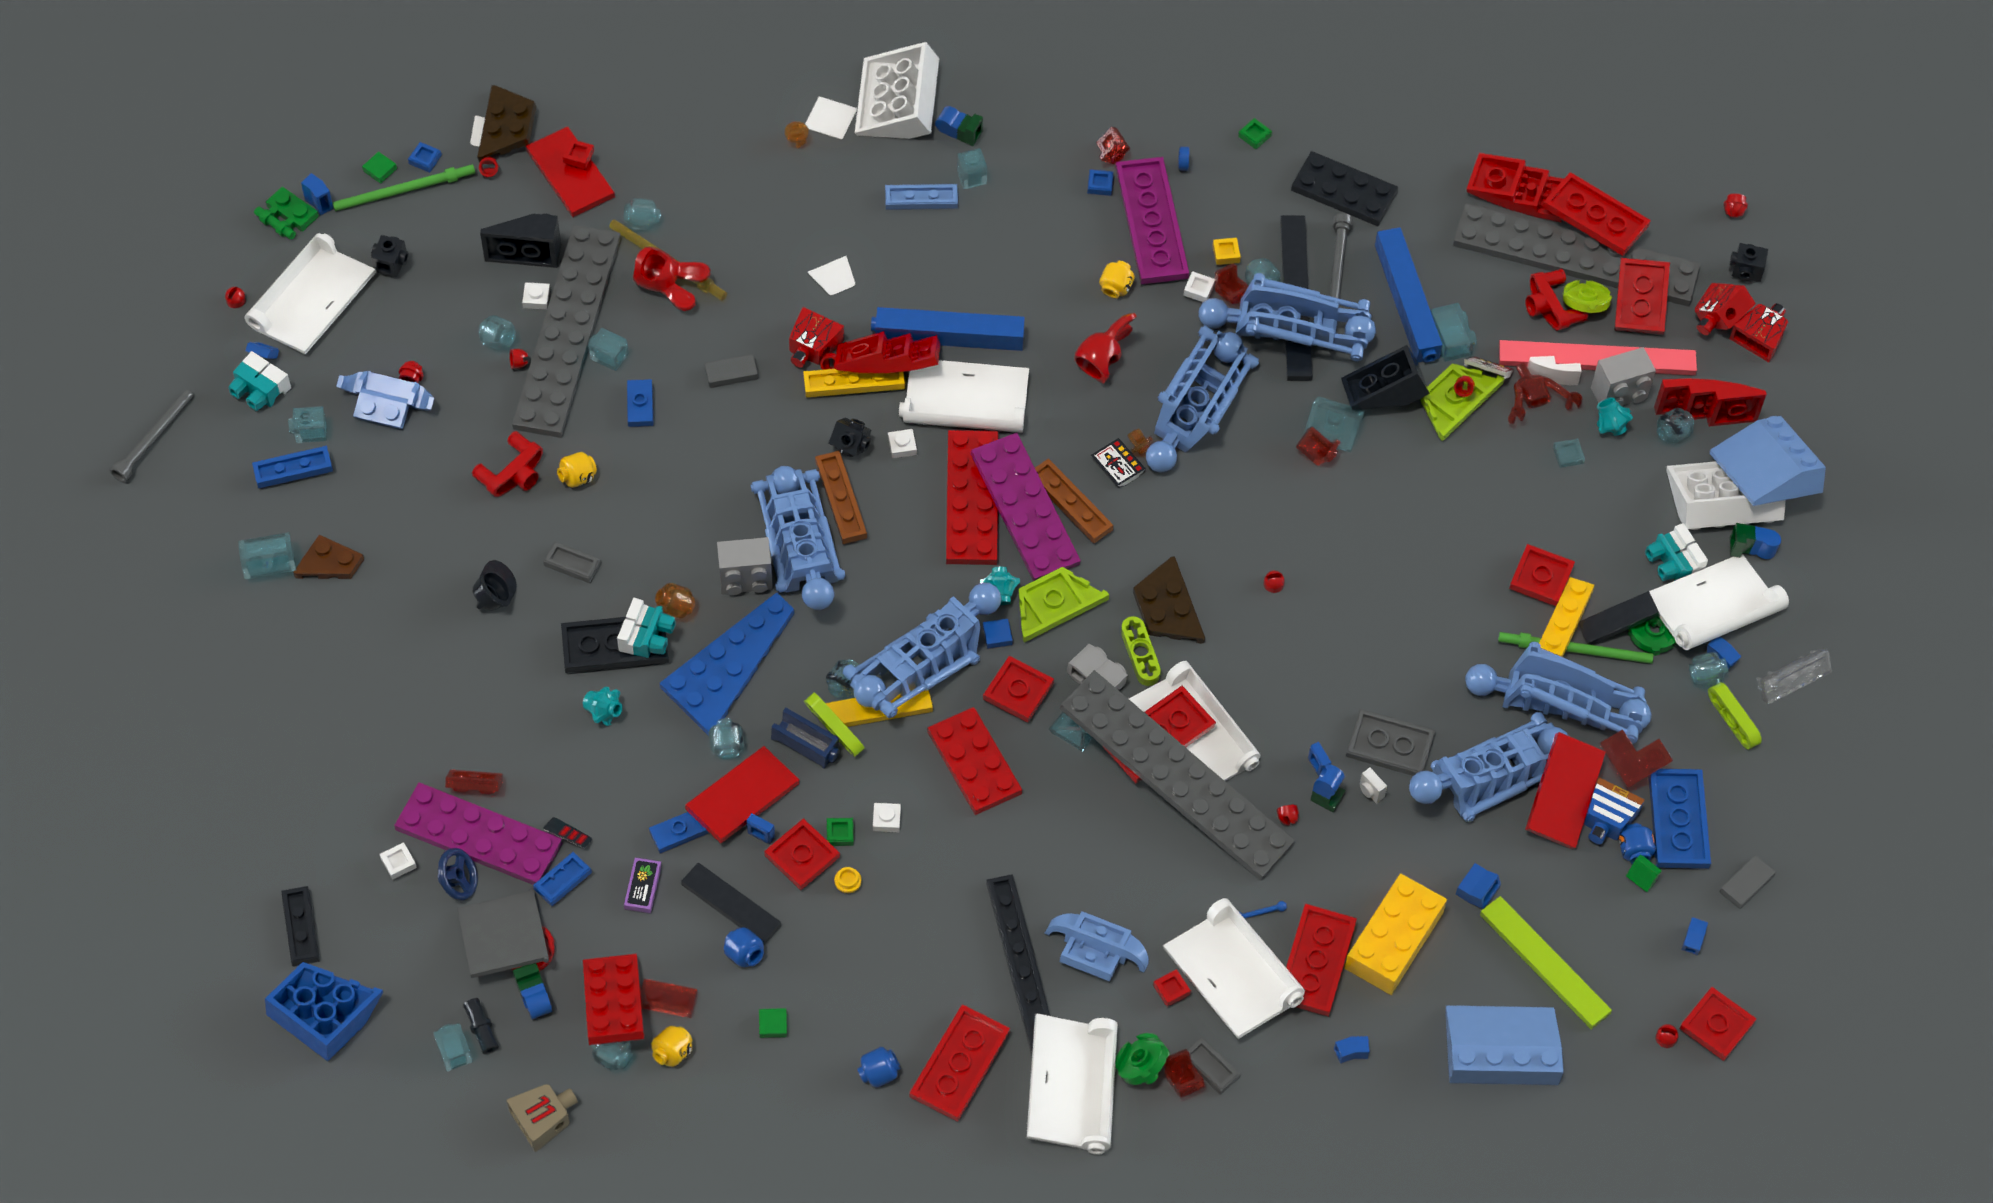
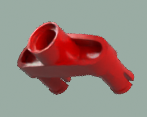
[1525,269,1588,330]
[472,431,543,497]

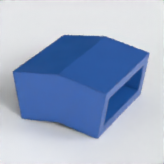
[301,173,334,216]
[1455,863,1501,909]

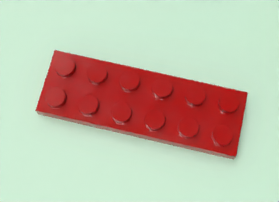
[946,430,998,565]

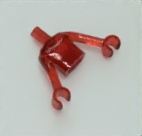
[1508,363,1583,424]

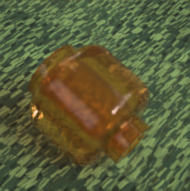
[655,583,695,619]

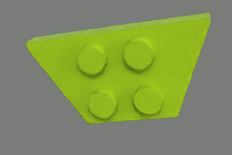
[1420,363,1505,441]
[1018,567,1109,643]

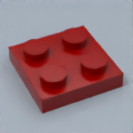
[1509,544,1575,606]
[983,656,1054,723]
[764,818,840,890]
[1679,987,1757,1061]

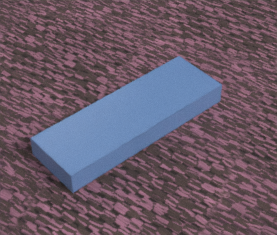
[885,184,958,210]

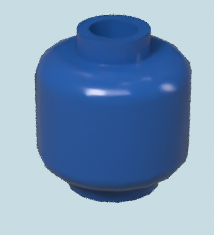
[724,927,764,968]
[858,1047,900,1088]

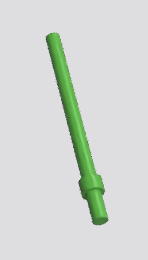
[333,164,476,211]
[1498,632,1653,664]

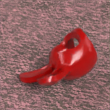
[633,247,711,311]
[1074,313,1137,384]

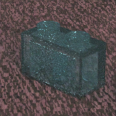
[1431,303,1477,362]
[238,532,296,579]

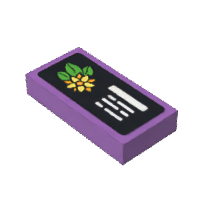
[624,858,662,913]

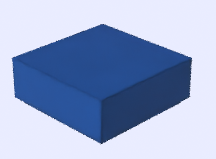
[408,142,442,173]
[1087,170,1113,196]
[245,342,279,359]
[983,619,1013,649]
[1308,742,1331,776]
[747,813,775,844]

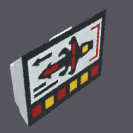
[1464,356,1514,379]
[1091,438,1146,486]

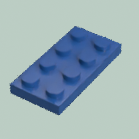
[1648,768,1711,868]

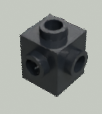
[371,235,409,278]
[1729,243,1768,282]
[828,417,871,457]

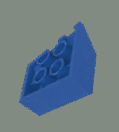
[265,962,383,1061]

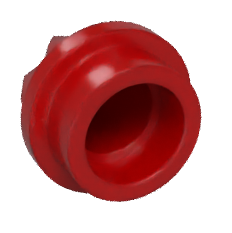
[1724,194,1748,218]
[399,361,423,383]

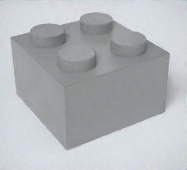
[1591,347,1656,406]
[717,537,773,595]

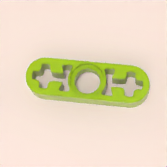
[1121,616,1161,686]
[1708,682,1762,749]
[804,692,865,757]

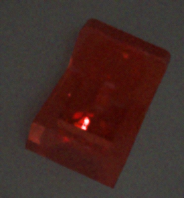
[1096,126,1130,165]
[1215,263,1249,305]
[1296,426,1341,466]
[1164,1049,1205,1098]

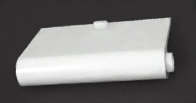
[244,233,376,354]
[899,360,1029,433]
[1649,554,1789,650]
[1129,661,1261,781]
[1163,898,1305,1039]
[1027,1014,1118,1154]

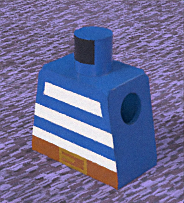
[1584,777,1645,844]

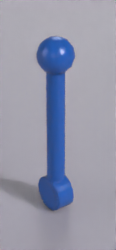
[1239,901,1287,919]

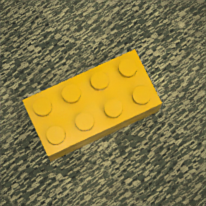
[1344,873,1447,995]

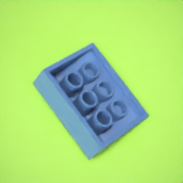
[1710,416,1826,506]
[1445,1006,1563,1085]

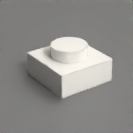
[1183,271,1215,302]
[522,283,550,310]
[888,429,917,459]
[1359,768,1387,804]
[873,803,901,832]
[380,842,417,880]

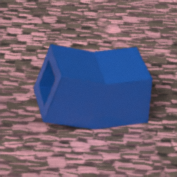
[1707,637,1742,671]
[1681,917,1708,955]
[1334,1036,1369,1064]

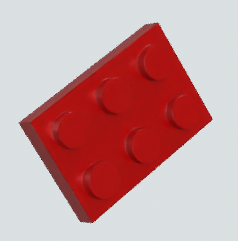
[1614,258,1670,335]

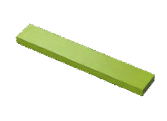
[1480,896,1612,1029]

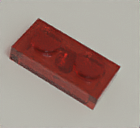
[445,769,503,794]
[640,979,698,1018]

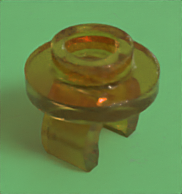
[785,122,809,148]
[1127,428,1153,454]

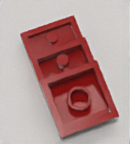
[1466,153,1564,222]
[834,331,940,373]
[1654,378,1767,427]

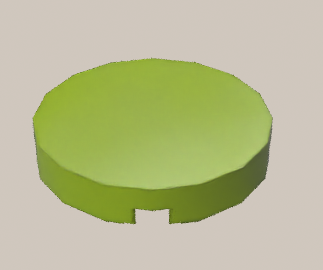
[1563,280,1612,313]

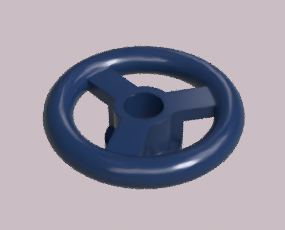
[438,848,478,901]

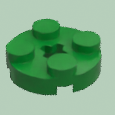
[1628,616,1677,656]
[1115,1033,1170,1085]

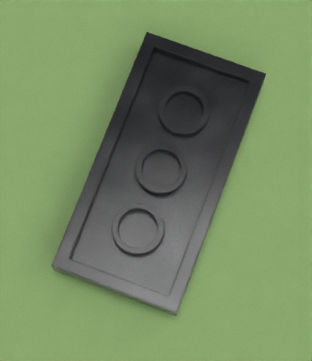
[1291,151,1398,226]
[561,617,669,673]

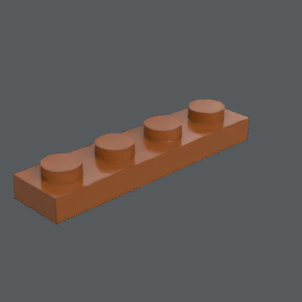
[815,451,867,544]
[1035,458,1114,544]

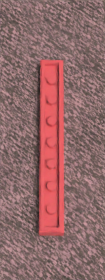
[1499,340,1697,375]

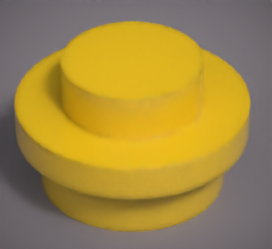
[834,867,861,893]

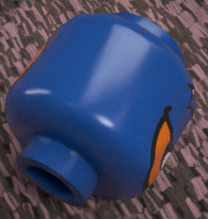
[1619,823,1656,864]

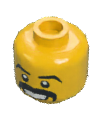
[1099,261,1135,298]
[557,452,597,488]
[651,1026,692,1067]

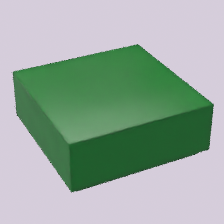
[1238,118,1272,149]
[362,151,397,184]
[827,818,854,846]
[1626,855,1662,892]
[759,1008,787,1038]

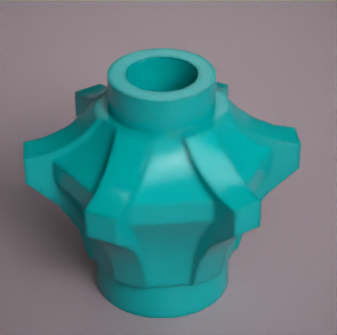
[1597,397,1633,436]
[980,567,1020,605]
[583,687,622,726]

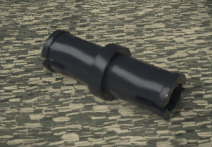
[463,998,499,1054]

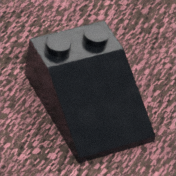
[480,214,561,268]
[1341,345,1430,410]

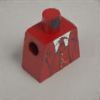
[1695,283,1756,335]
[1729,303,1788,363]
[789,307,844,368]

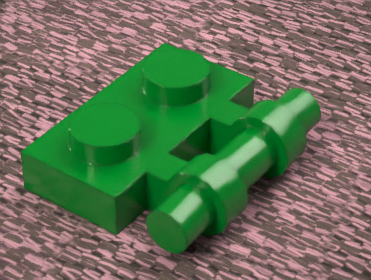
[254,186,319,240]

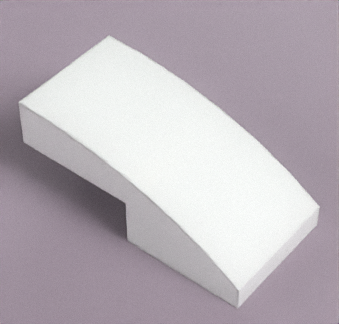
[1527,356,1582,385]

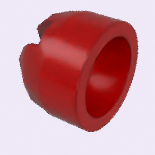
[479,157,498,177]
[225,286,246,308]
[509,349,528,369]
[820,352,836,370]
[1454,375,1475,397]
[1264,570,1285,593]
[1277,804,1299,826]
[1655,1024,1678,1048]

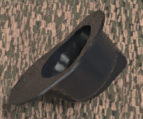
[473,560,517,610]

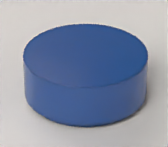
[1178,147,1189,171]

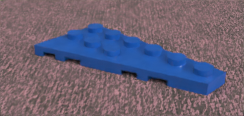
[660,592,794,738]

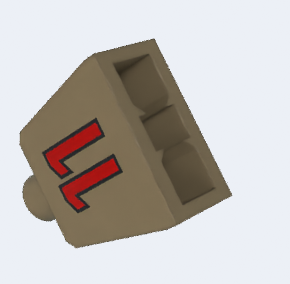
[506,1084,578,1152]

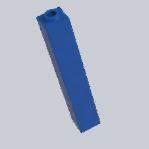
[1375,227,1442,363]
[871,307,1025,351]

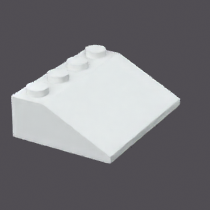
[855,42,939,139]
[1666,461,1786,530]

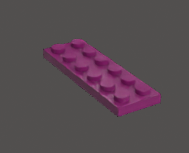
[1116,157,1189,284]
[971,433,1081,581]
[394,782,562,885]

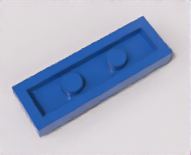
[252,446,333,489]

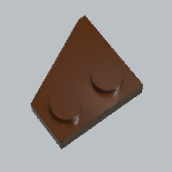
[293,535,364,579]

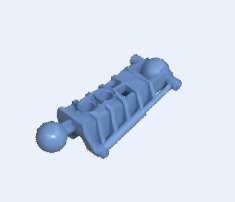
[1198,273,1376,361]
[1146,325,1259,473]
[750,466,845,610]
[842,583,1002,718]
[1465,642,1651,744]
[1409,712,1568,822]

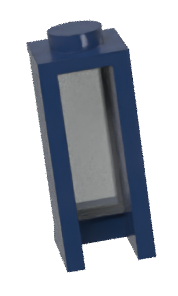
[771,707,840,769]

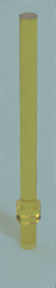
[609,219,727,301]

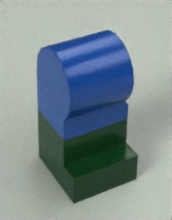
[935,106,983,146]
[1729,523,1781,559]
[1310,764,1345,813]
[513,963,553,1019]

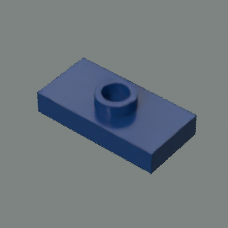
[627,379,653,427]
[649,812,709,853]
[533,852,592,907]

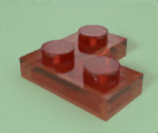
[1599,729,1673,788]

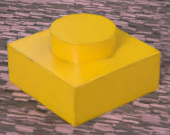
[1212,238,1241,265]

